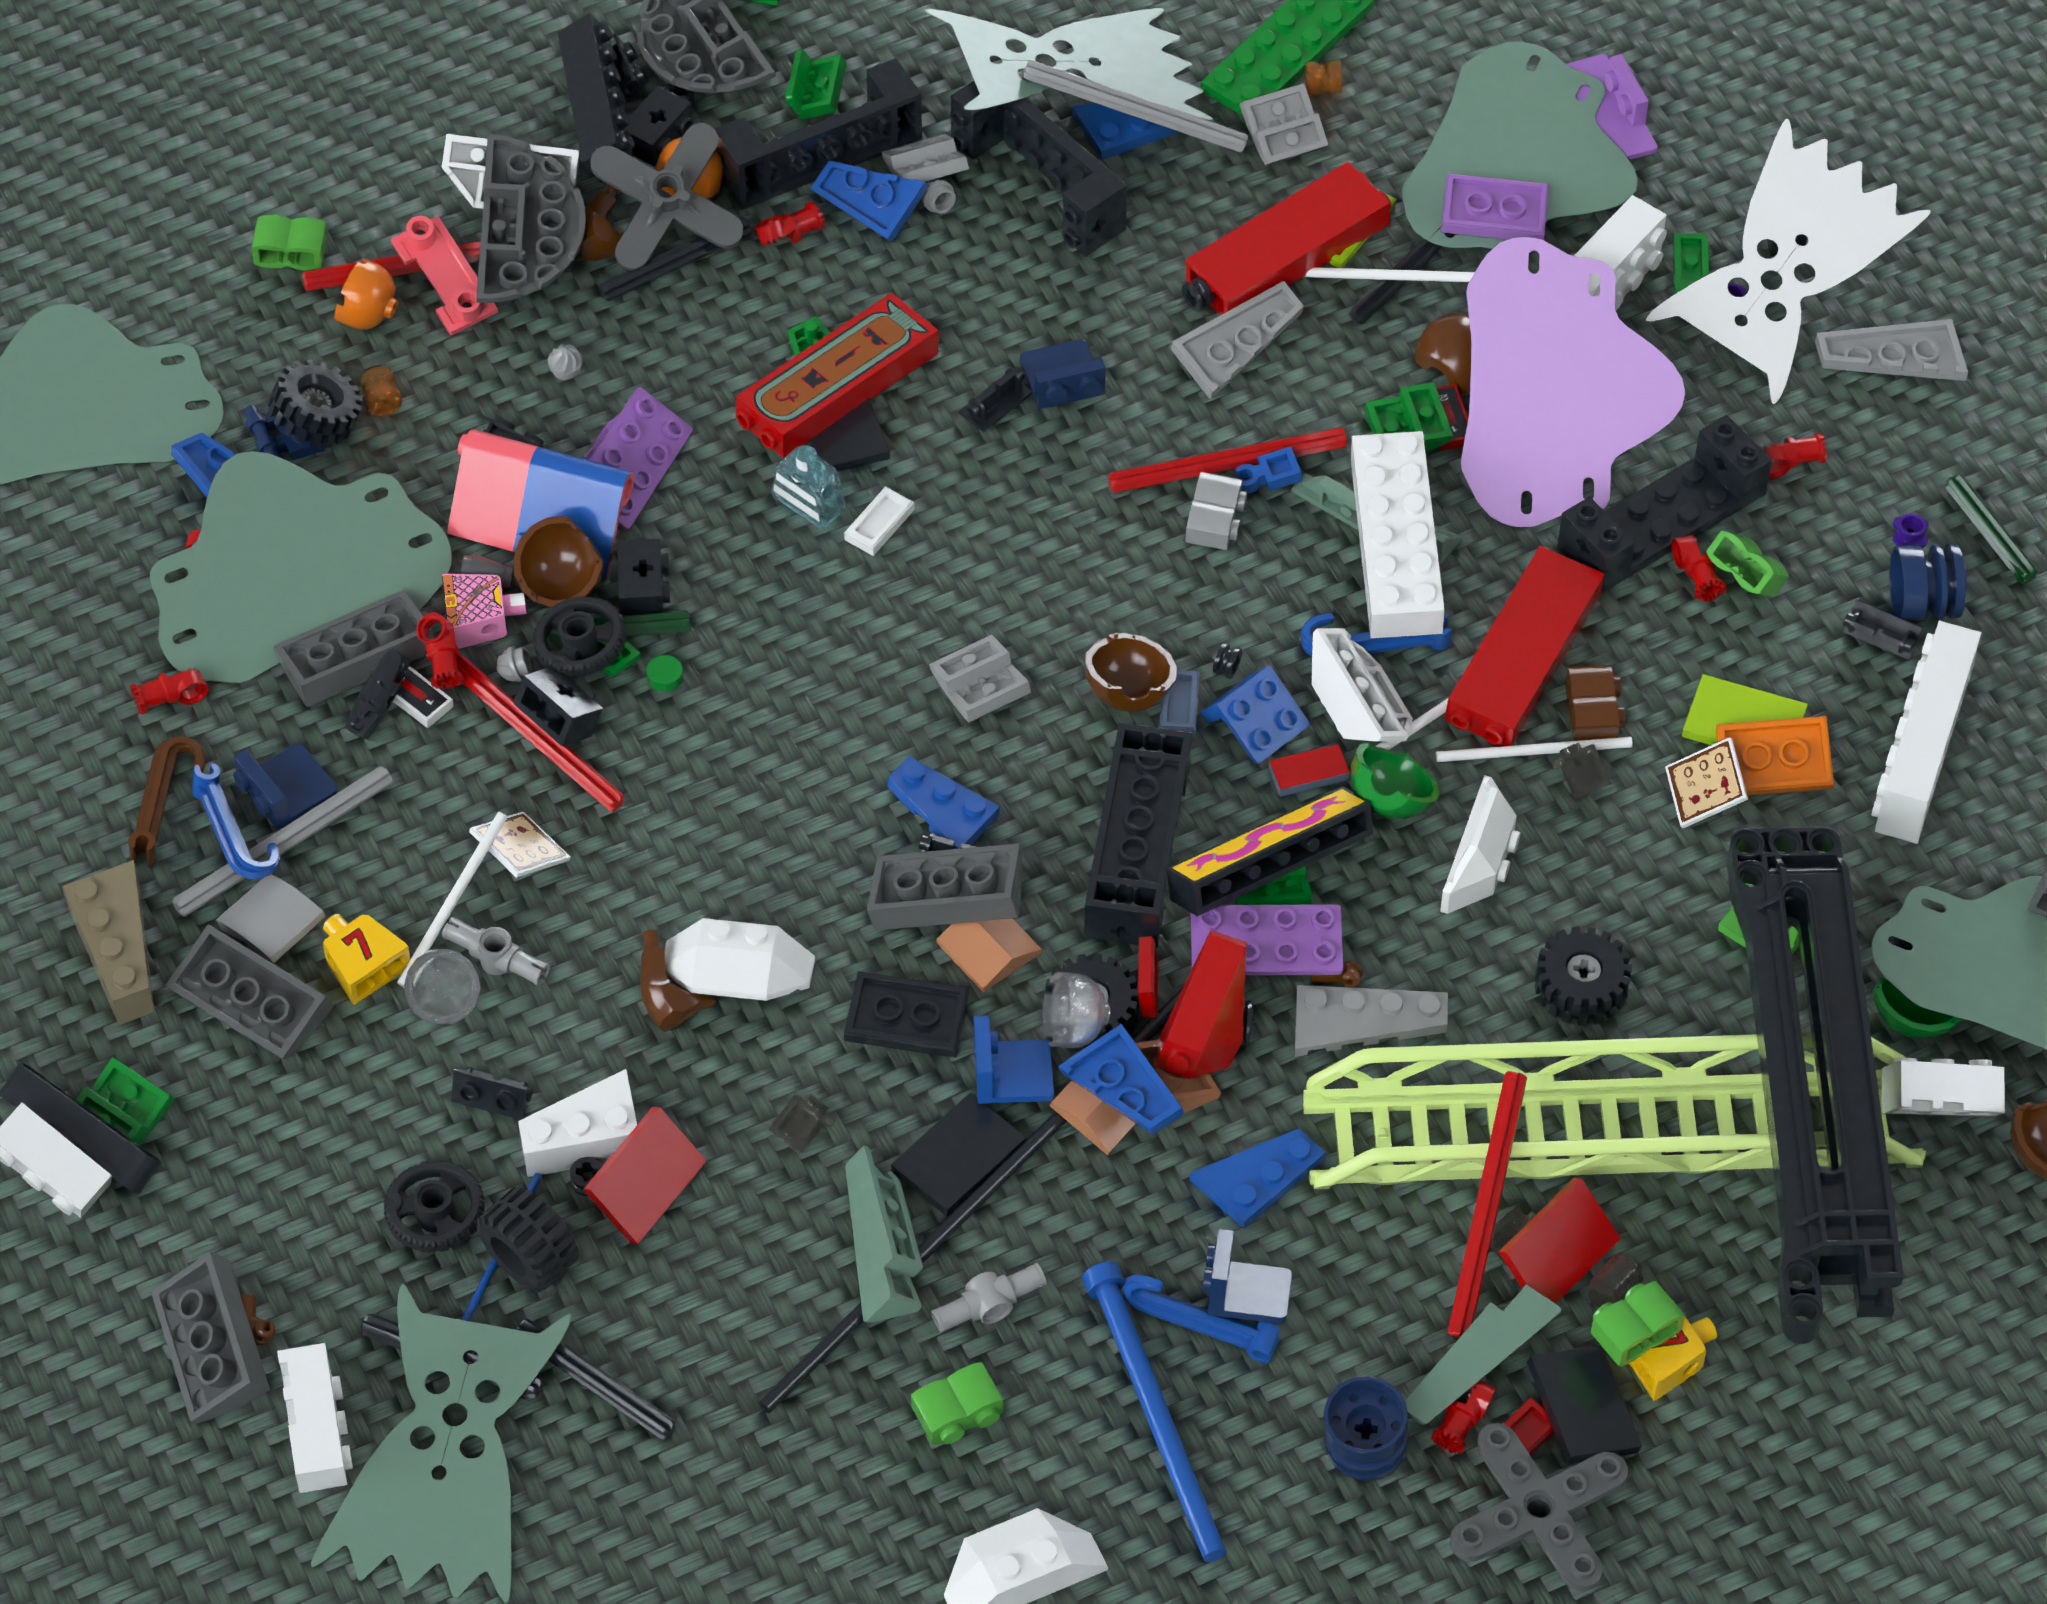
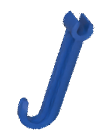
[1301,613,1452,657]
[192,763,280,879]
[1123,1275,1280,1364]

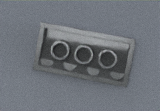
[273,590,435,707]
[867,843,1022,930]
[165,924,334,1061]
[151,1252,270,1424]

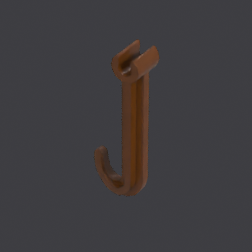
[129,736,205,867]

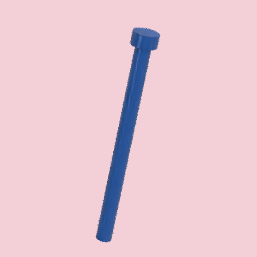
[1082,1261,1226,1562]

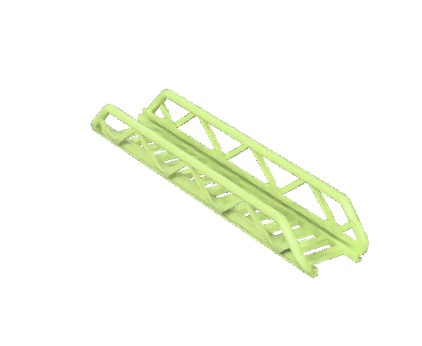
[1303,1032,1926,1189]

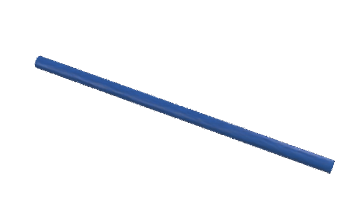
[461,1173,542,1321]

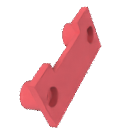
[391,216,498,336]

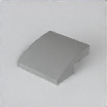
[1239,83,1328,165]
[882,134,969,182]
[929,635,1031,723]
[216,874,326,964]

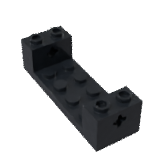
[715,58,922,210]
[950,81,1127,257]
[1557,415,1772,593]
[1084,723,1192,948]

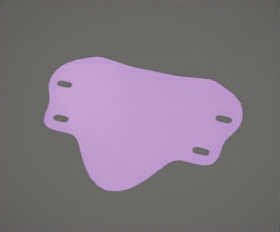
[1461,237,1685,527]

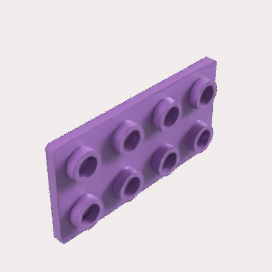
[1566,54,1658,160]
[583,387,693,530]
[1190,905,1343,975]

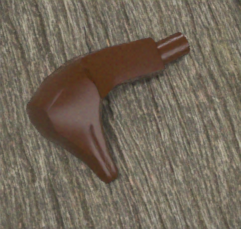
[579,184,622,261]
[640,930,716,1032]

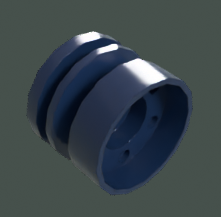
[1889,543,1967,621]
[1324,1376,1408,1481]

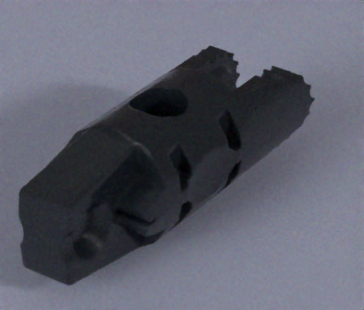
[345,649,410,740]

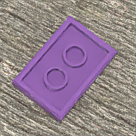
[1441,173,1549,240]

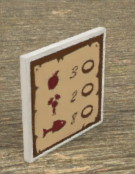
[1665,737,1748,828]
[469,812,571,878]

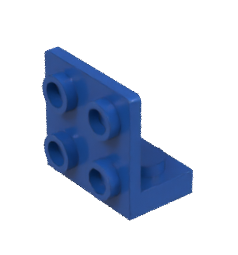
[1200,665,1310,764]
[974,1016,1054,1104]

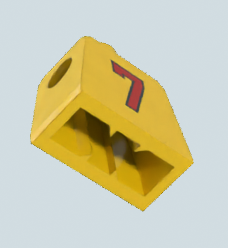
[323,914,410,1005]
[1629,1310,1717,1401]

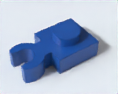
[1236,446,1303,494]

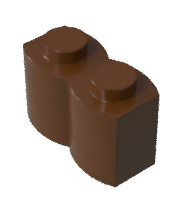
[1566,665,1625,741]

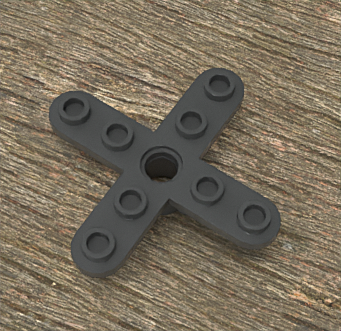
[590,123,743,271]
[1450,1423,1628,1591]

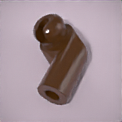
[1310,960,1363,988]
[241,1294,276,1345]

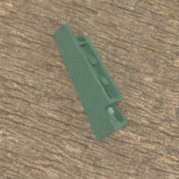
[1291,473,1462,564]
[845,1146,923,1323]
[1405,1284,1561,1425]

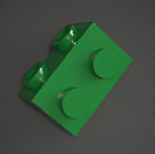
[785,49,847,120]

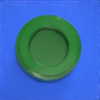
[646,655,683,692]

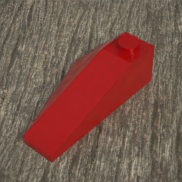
[1154,930,1247,1079]

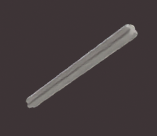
[1023,60,1248,152]
[172,766,393,917]

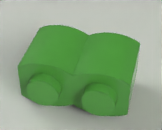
[252,214,328,271]
[1706,531,1789,597]
[1590,1281,1685,1367]
[911,1362,1004,1445]

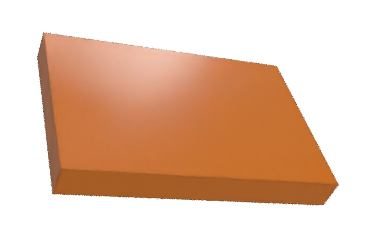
[1716,716,1834,796]

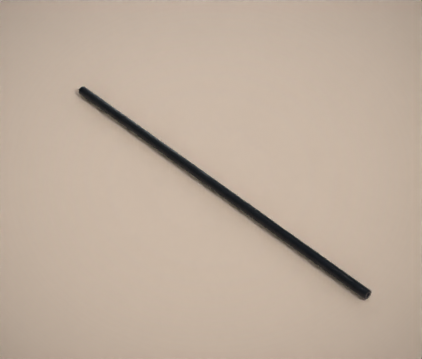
[759,986,1184,1414]

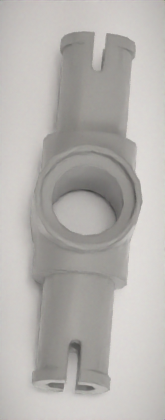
[442,917,550,986]
[931,1263,1047,1333]

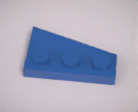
[1072,103,1178,160]
[810,160,930,242]
[171,433,235,497]
[887,756,1000,849]
[1058,1024,1185,1135]
[1190,1128,1326,1229]

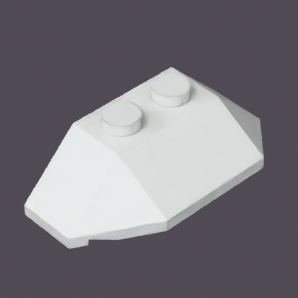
[442,134,580,209]
[1311,628,1413,741]
[1440,775,1520,914]
[665,918,815,1001]
[944,1508,1108,1604]

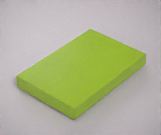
[1682,674,1808,745]

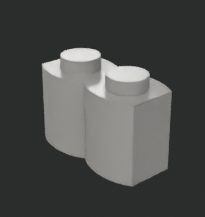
[1185,472,1247,550]

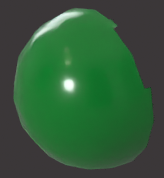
[1351,742,1440,819]
[1872,977,1962,1039]

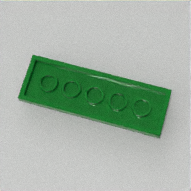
[1201,0,1375,116]

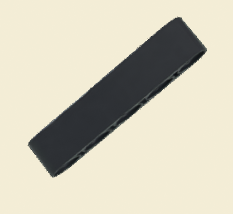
[0,1062,161,1194]

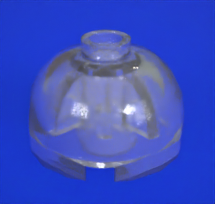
[404,948,480,1024]
[1042,972,1110,1048]

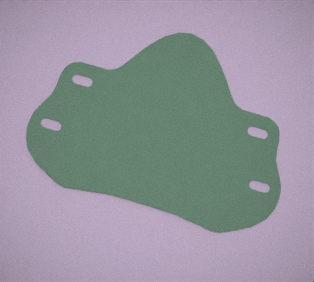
[1402,42,1638,249]
[0,304,224,485]
[150,451,452,683]
[1872,876,2047,1050]

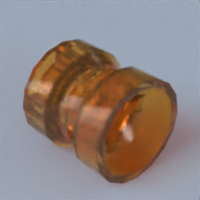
[1305,60,1342,95]
[360,366,402,416]

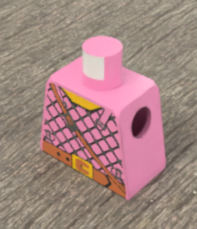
[442,574,526,649]

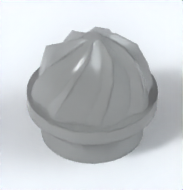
[922,179,956,214]
[548,344,583,380]
[497,646,533,682]

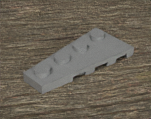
[1171,281,1304,400]

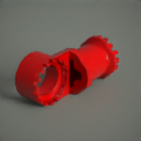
[754,201,825,246]
[1761,433,1827,479]
[1672,535,1726,602]
[417,612,464,689]
[130,668,209,715]
[1431,1380,1497,1454]

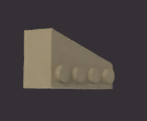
[63,860,155,1025]

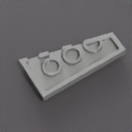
[1815,319,1968,381]
[1294,985,1448,1057]

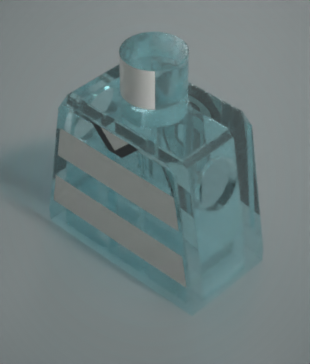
[772,446,846,530]

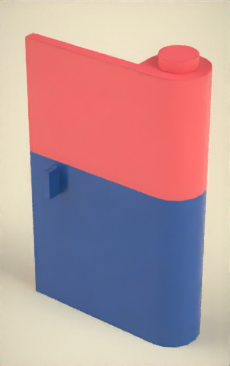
[447,429,634,577]

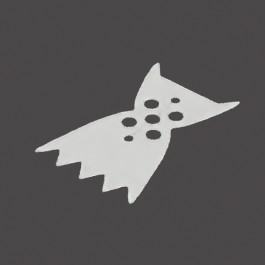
[1646,119,1930,404]

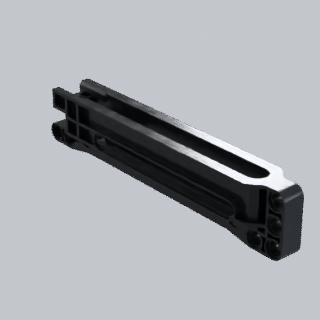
[1727,827,1904,1344]

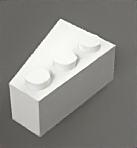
[1882,1058,2005,1116]
[518,1069,637,1177]
[0,1102,112,1218]
[277,1343,353,1493]

